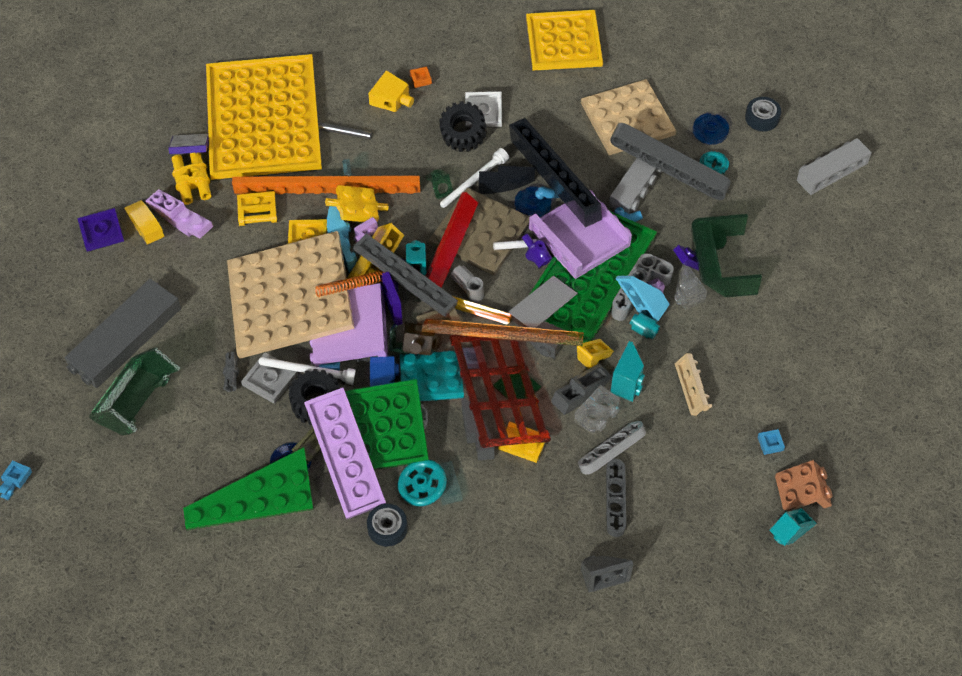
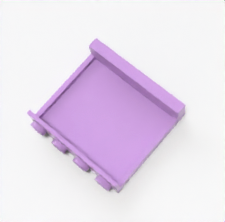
[529,190,632,279]
[310,283,388,367]

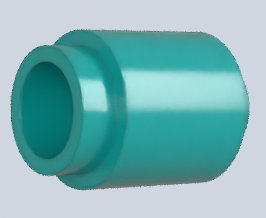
[630,312,661,339]

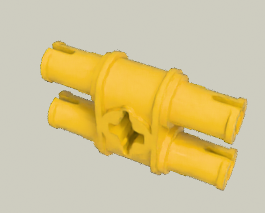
[172,153,211,205]

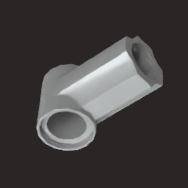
[451,265,484,302]

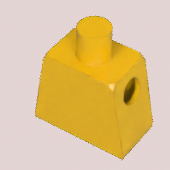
[368,71,414,112]

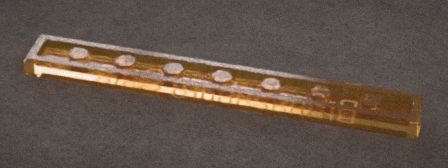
[422,319,584,346]

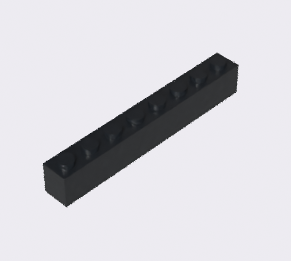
[509,118,602,228]

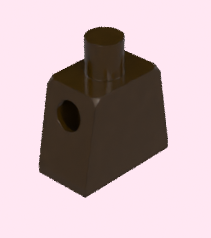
[403,322,442,355]

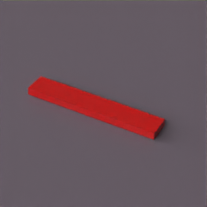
[425,192,478,288]

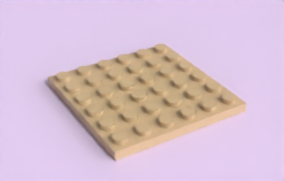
[227,231,354,359]

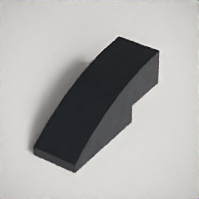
[479,166,535,194]

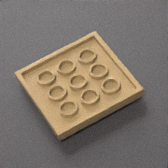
[581,79,676,155]

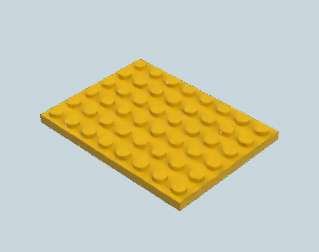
[206,54,322,180]

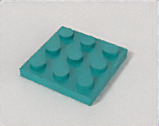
[400,350,464,401]

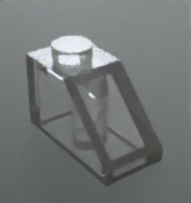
[674,264,707,311]

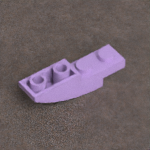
[146,189,213,239]

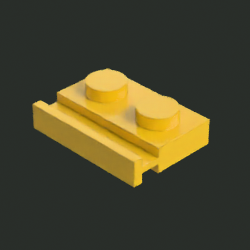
[498,421,548,463]

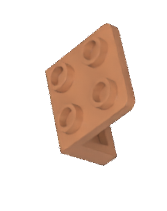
[775,460,833,512]

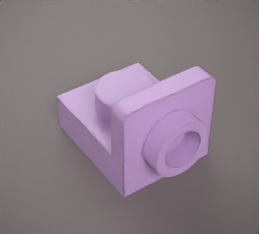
[354,217,378,243]

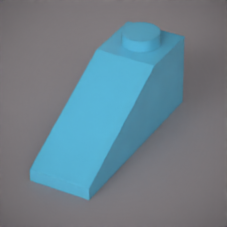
[616,276,670,321]

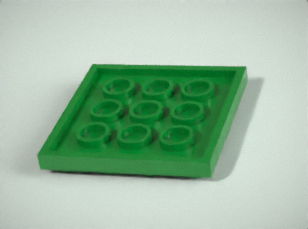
[345,379,429,470]

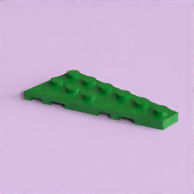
[183,447,314,530]

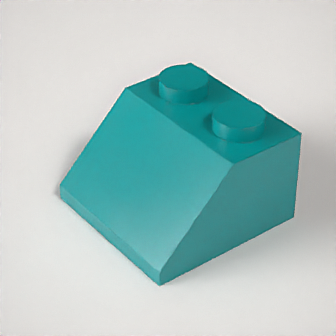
[610,341,645,402]

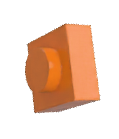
[410,67,432,88]

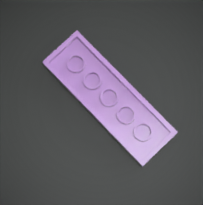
[304,388,386,519]

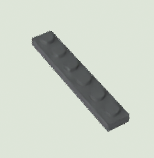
[353,233,458,317]

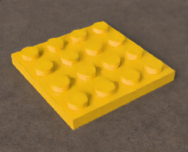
[526,10,603,71]

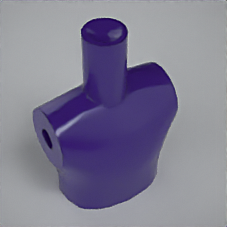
[522,234,552,269]

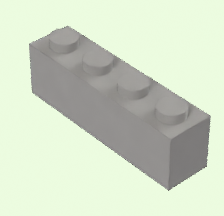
[797,138,872,195]
[609,158,662,214]

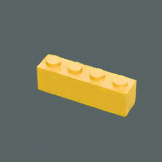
[347,223,404,288]

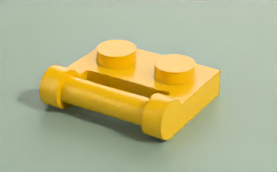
[237,191,277,226]

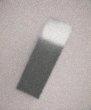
[551,364,613,415]
[461,398,494,461]

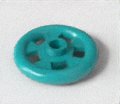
[398,460,447,506]

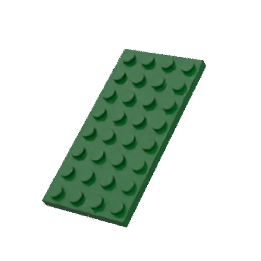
[529,211,657,345]

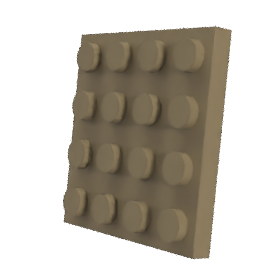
[429,188,529,276]

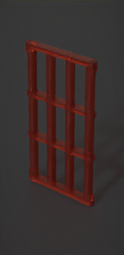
[450,331,551,448]

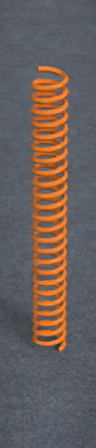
[315,270,384,297]

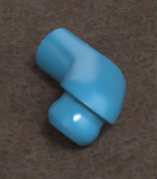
[535,186,560,199]

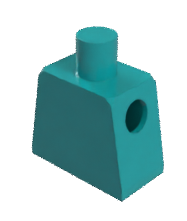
[406,240,426,276]

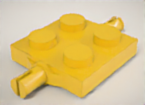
[325,185,389,222]

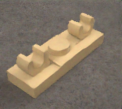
[675,353,712,416]

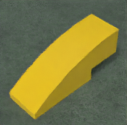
[124,200,164,245]

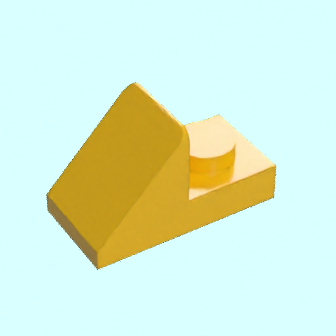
[577,339,614,369]

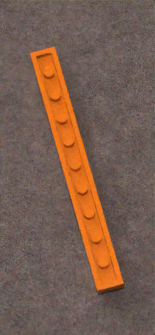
[232,176,420,194]

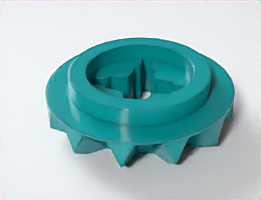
[699,151,729,174]

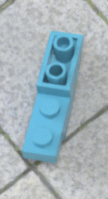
[327,206,357,273]

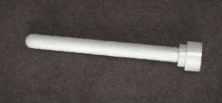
[440,148,509,208]
[259,357,356,385]

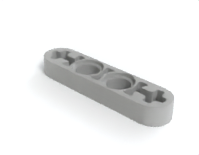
[578,421,646,475]

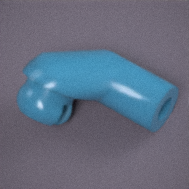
[614,207,643,222]

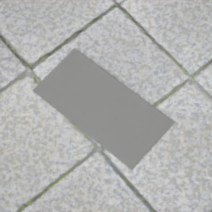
[508,276,578,330]

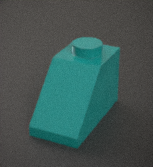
[769,508,817,546]

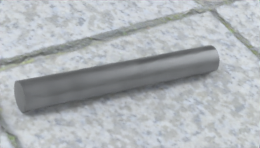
[318,122,372,139]

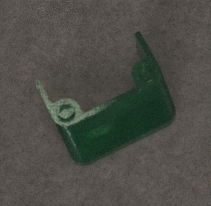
[691,214,762,297]
[89,347,180,436]

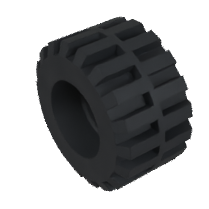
[439,101,487,152]
[289,369,340,425]

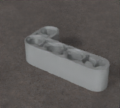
[611,254,674,321]

